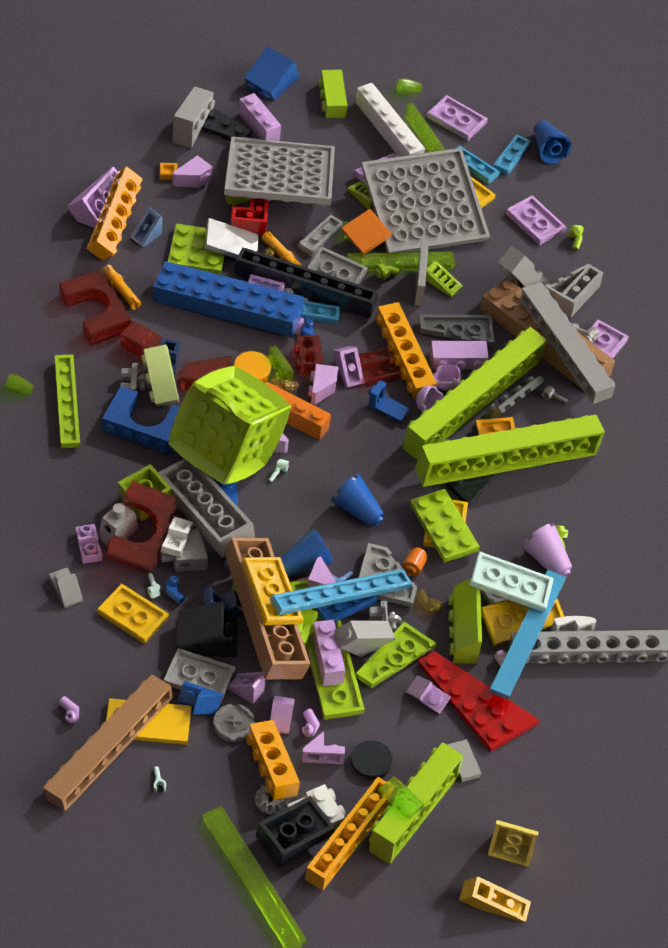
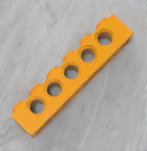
[86,166,142,261]
[375,302,437,400]
[305,777,395,891]

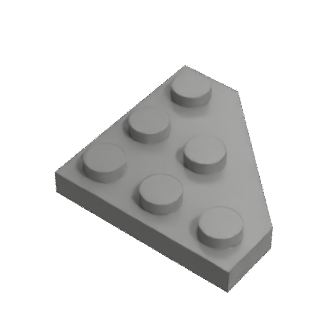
[359,543,417,608]

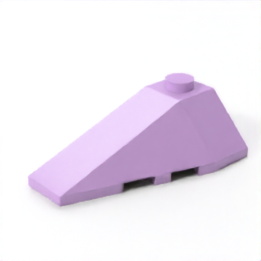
[67,167,117,228]

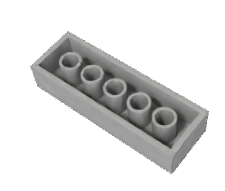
[158,459,255,558]

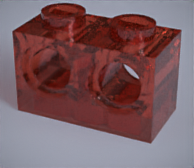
[293,335,324,376]

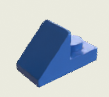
[178,681,223,714]

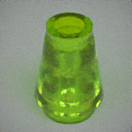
[396,77,422,94]
[5,373,34,395]

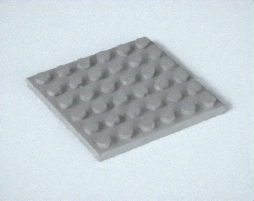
[224,137,335,206]
[361,148,490,256]

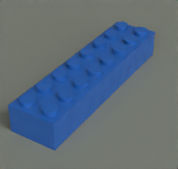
[153,261,304,337]

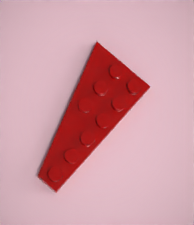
[418,651,540,752]

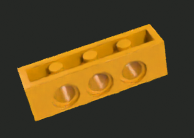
[246,720,300,800]

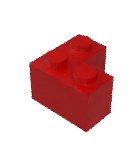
[231,198,269,236]

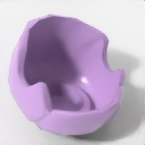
[433,365,461,391]
[416,385,443,412]

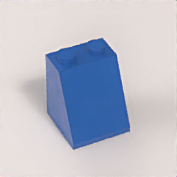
[244,46,300,101]

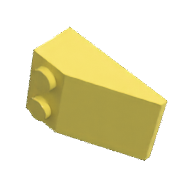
[488,820,538,867]

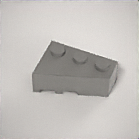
[172,86,215,149]
[498,246,550,288]
[545,264,603,317]

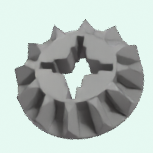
[255,785,289,815]

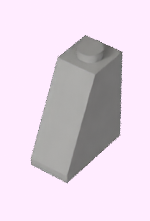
[334,621,395,658]

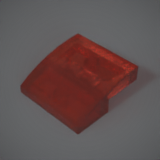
[359,348,401,387]

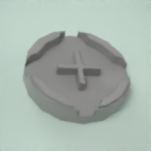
[213,704,254,742]

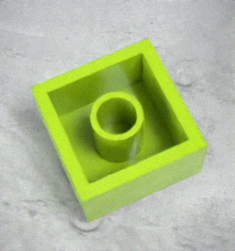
[118,464,174,521]

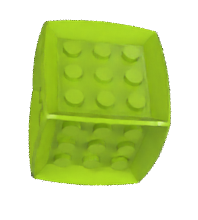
[168,366,291,484]

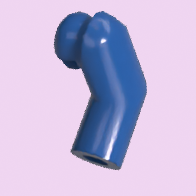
[302,319,320,345]
[165,576,185,605]

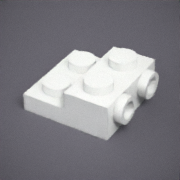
[287,784,346,830]

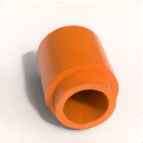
[402,547,427,576]

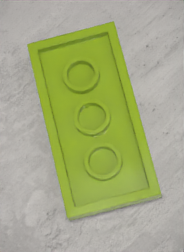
[410,489,480,563]

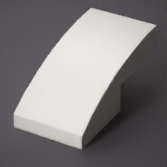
[161,517,193,557]
[551,616,596,632]

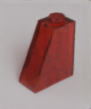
[177,356,232,390]

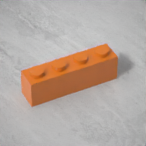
[265,381,331,441]

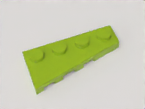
[356,622,436,688]

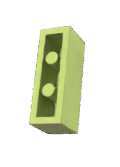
[142,345,179,407]

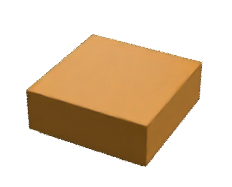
[160,163,177,180]

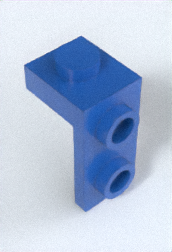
[368,380,409,422]

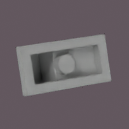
[49,568,83,609]

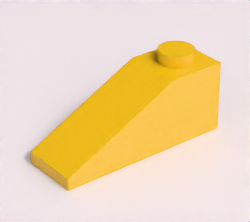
[459,876,531,922]

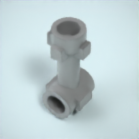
[571,323,599,342]

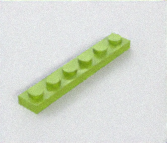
[55,355,80,448]

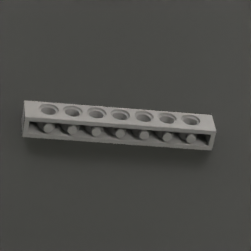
[509,630,668,664]

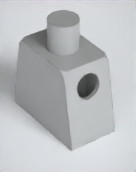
[98,503,138,550]
[159,529,208,571]

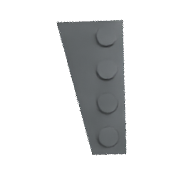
[419,315,495,347]
[481,375,545,419]

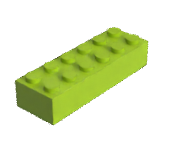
[369,742,463,865]

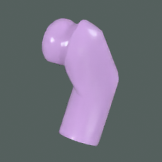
[59,696,79,724]
[302,709,320,737]

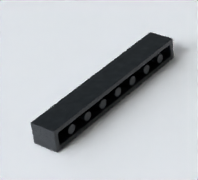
[235,247,378,318]

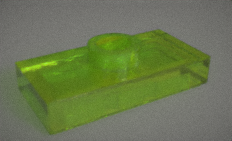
[379,776,424,820]

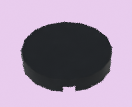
[351,740,393,780]

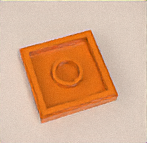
[342,209,392,255]

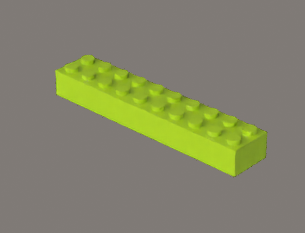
[403,327,547,460]
[415,415,605,487]

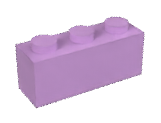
[239,93,281,141]
[430,341,488,370]
[312,620,345,686]

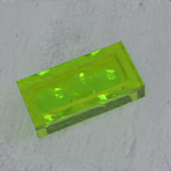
[267,345,294,385]

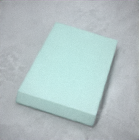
[469,551,554,612]

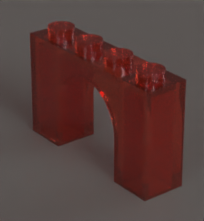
[59,269,133,346]
[104,481,177,573]

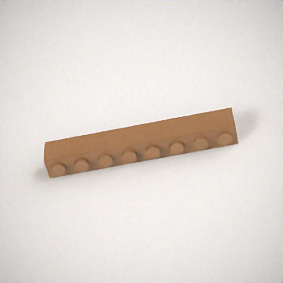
[43,674,173,811]

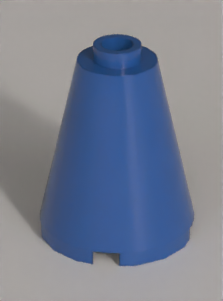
[533,120,572,164]
[331,474,384,527]
[281,529,333,577]

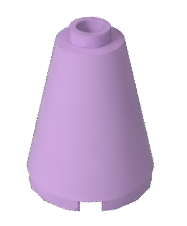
[522,523,572,577]

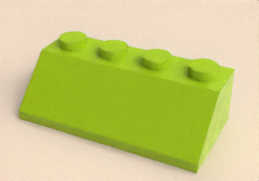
[448,578,482,664]

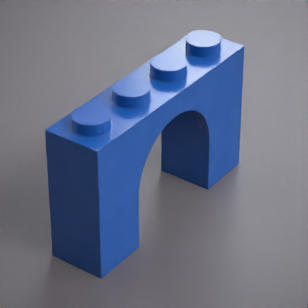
[102,386,179,455]

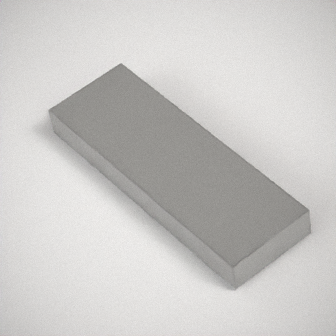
[298,214,344,257]

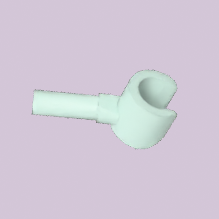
[268,459,289,483]
[147,573,160,599]
[153,767,166,793]

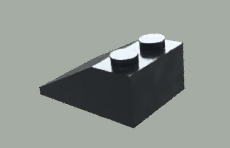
[255,796,335,868]

